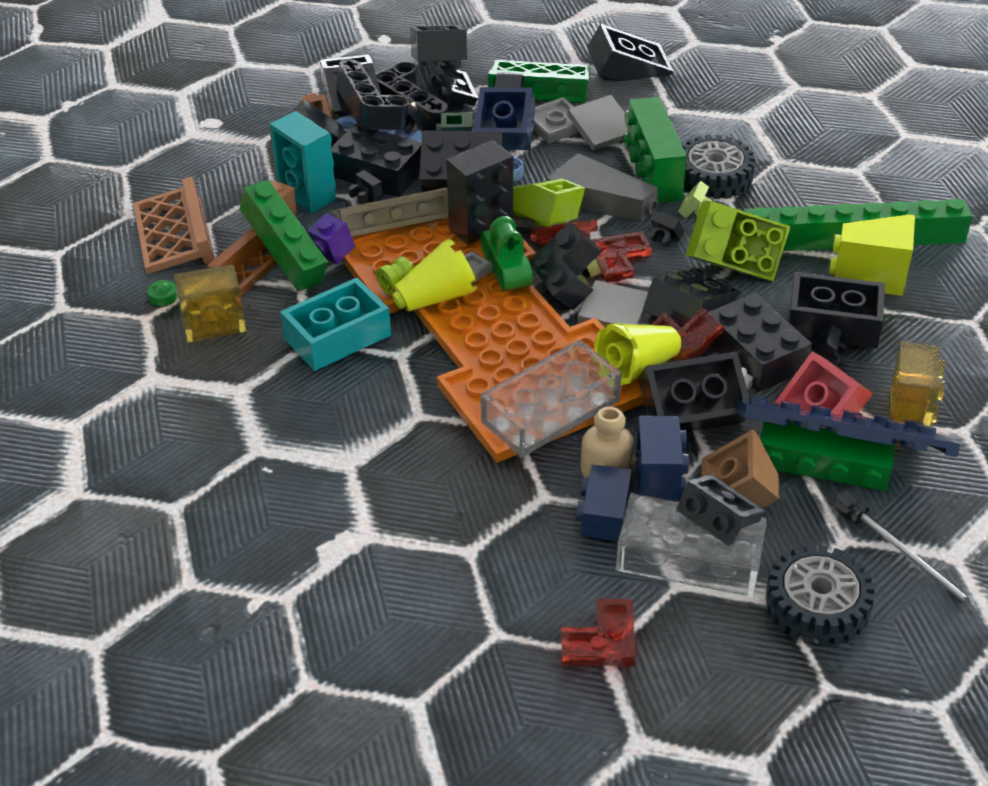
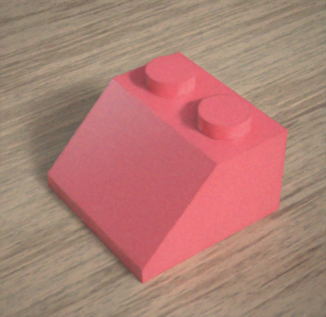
[775,351,873,428]

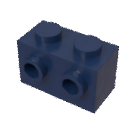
[576,464,632,541]

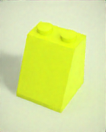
[829,215,915,296]

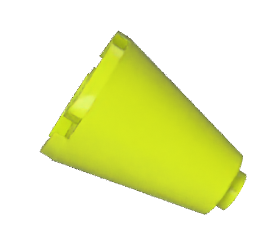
[392,239,478,312]
[594,323,681,386]

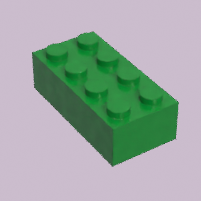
[623,97,687,203]

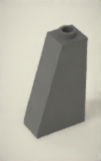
[546,153,659,222]

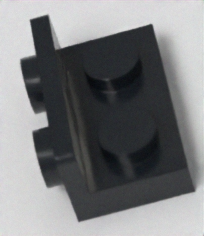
[430,65,478,108]
[677,474,765,546]

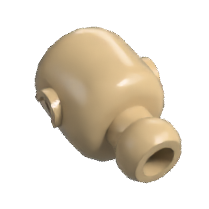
[580,407,638,478]

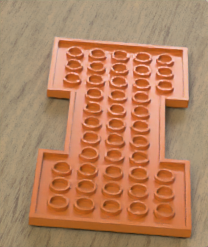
[341,217,644,463]

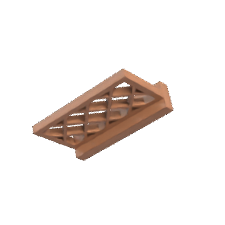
[133,176,215,274]

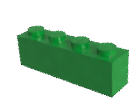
[239,180,328,292]
[760,421,896,492]

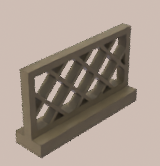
[330,188,448,237]

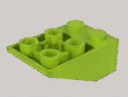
[513,178,585,227]
[685,201,791,281]

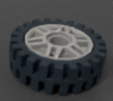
[682,135,755,199]
[765,545,875,646]

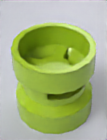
[376,256,414,295]

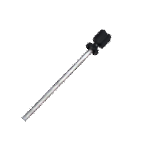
[833,490,967,601]

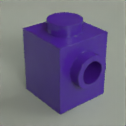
[307,213,355,265]

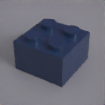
[474,87,536,150]
[635,416,689,510]

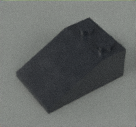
[587,24,674,81]

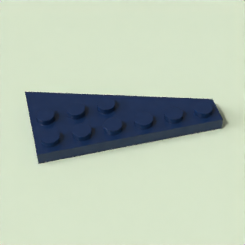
[736,396,960,457]

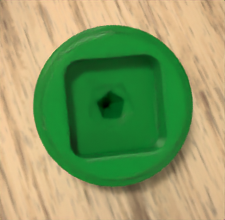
[148,280,178,306]

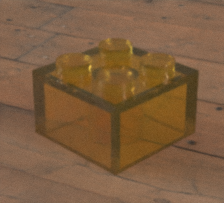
[174,264,246,342]
[889,341,945,426]

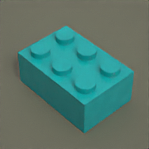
[270,111,336,214]
[280,278,391,371]

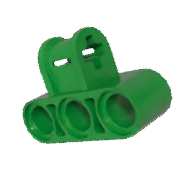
[480,216,533,291]

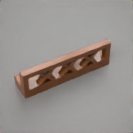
[207,228,278,299]

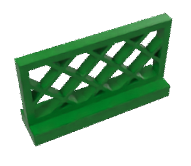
[488,60,591,103]

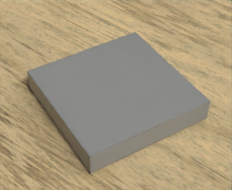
[567,95,627,151]
[533,97,579,144]
[577,280,648,327]

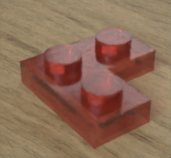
[529,219,598,245]
[592,231,652,283]
[651,307,725,362]
[561,599,636,666]

